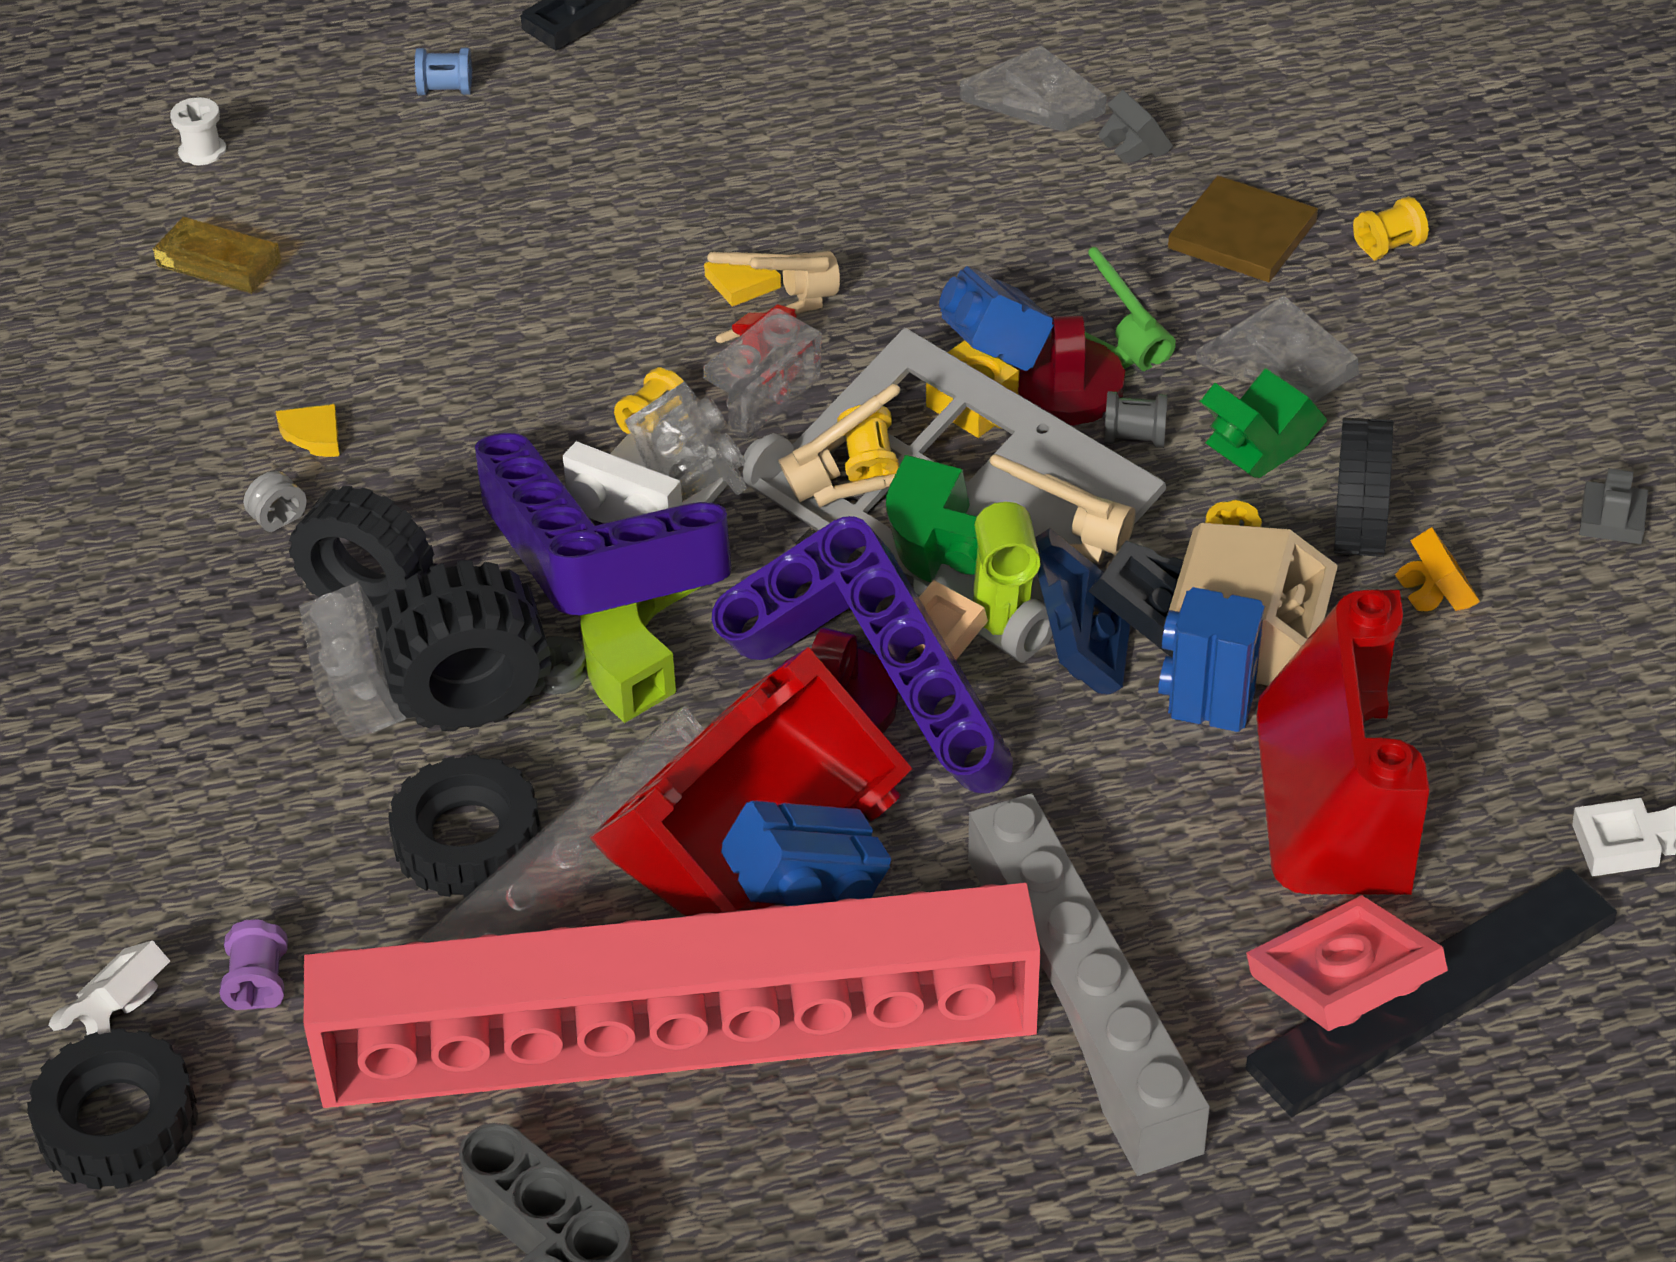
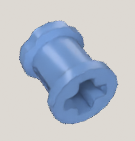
[415,48,472,95]

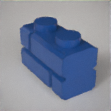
[939,266,1054,371]
[1158,587,1265,732]
[721,801,891,906]

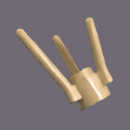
[707,251,840,343]
[778,384,900,508]
[990,454,1135,564]

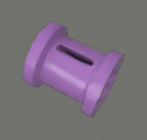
[220,919,288,1010]

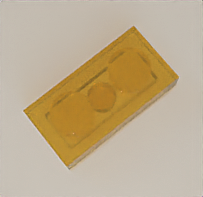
[153,217,281,294]

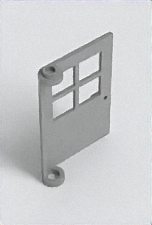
[742,327,1166,663]

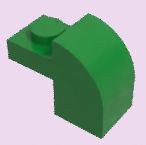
[1200,368,1327,478]
[886,455,978,583]

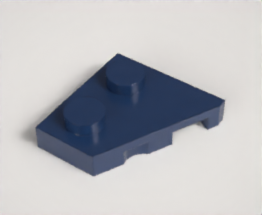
[1035,528,1130,694]

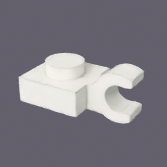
[1572,798,1676,876]
[49,940,170,1035]

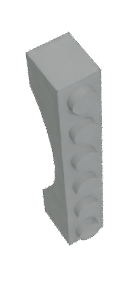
[968,793,1209,1176]

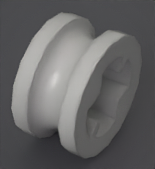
[243,471,307,532]

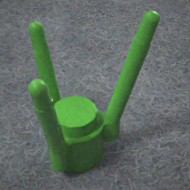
[1085,247,1176,372]

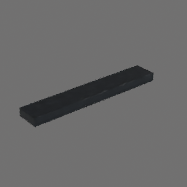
[1245,867,1617,1118]

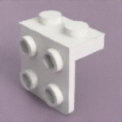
[563,432,731,524]

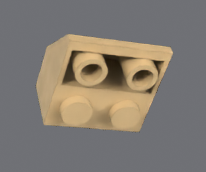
[1168,523,1338,686]

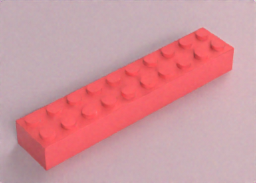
[304,883,1040,1108]

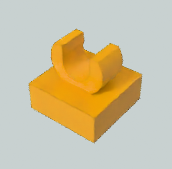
[1395,527,1480,611]

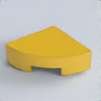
[704,262,781,307]
[276,404,340,457]

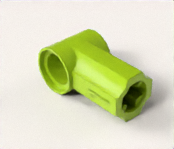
[973,501,1041,635]

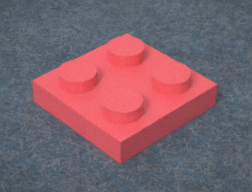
[1246,895,1448,1031]

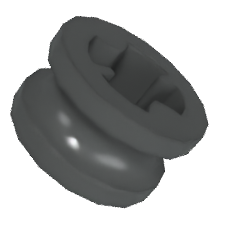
[542,636,587,695]

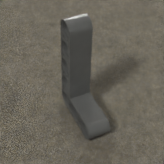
[459,1123,633,1262]

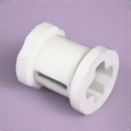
[170,97,226,165]

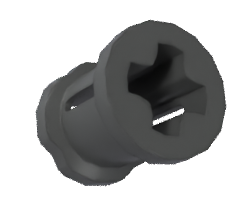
[1104,391,1168,448]

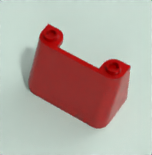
[1256,590,1429,895]
[589,647,913,917]

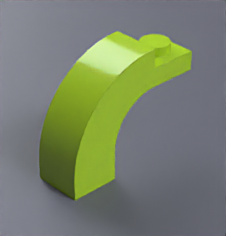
[580,587,701,723]

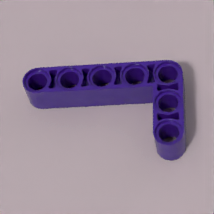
[475,433,732,615]
[711,516,1013,793]

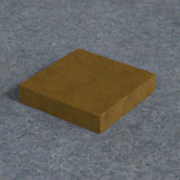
[1168,175,1318,283]

